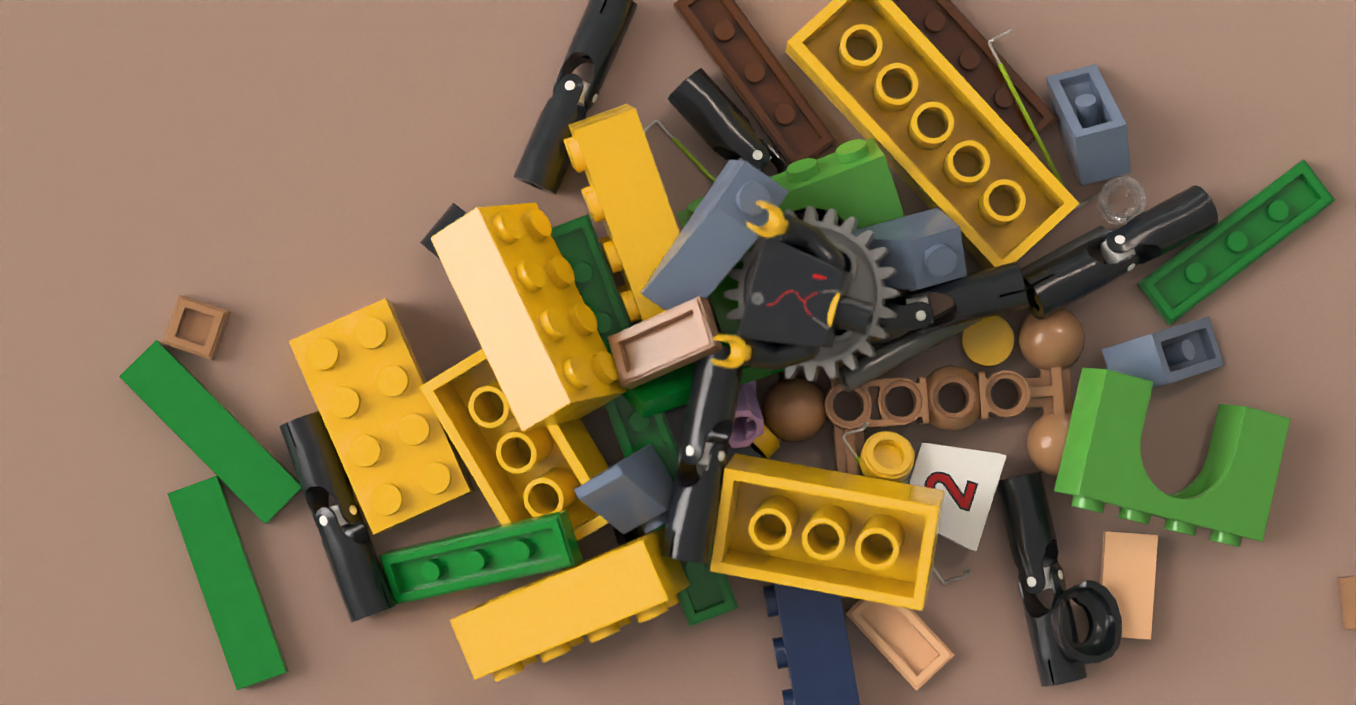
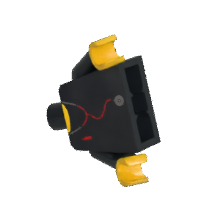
[711,200,876,370]

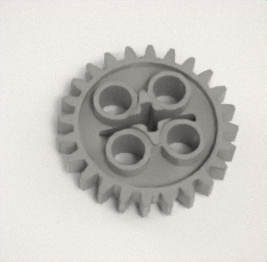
[724,206,900,381]

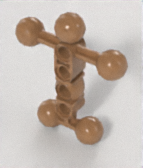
[762,269,1085,476]

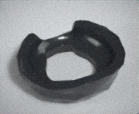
[1051,580,1122,664]

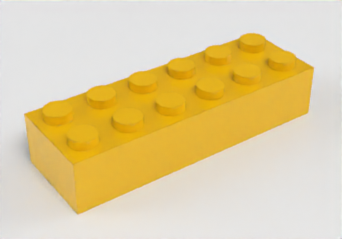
[785,0,1080,269]

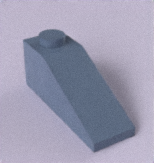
[640,159,789,311]

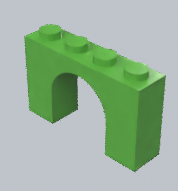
[677,138,905,336]
[1054,368,1291,547]

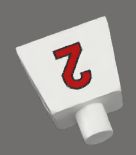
[902,442,1006,551]

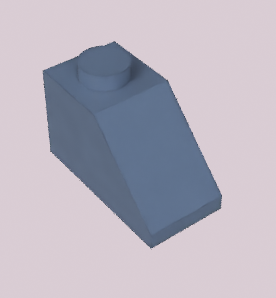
[1046,64,1131,186]
[842,207,967,290]
[1102,316,1225,389]
[574,443,674,534]

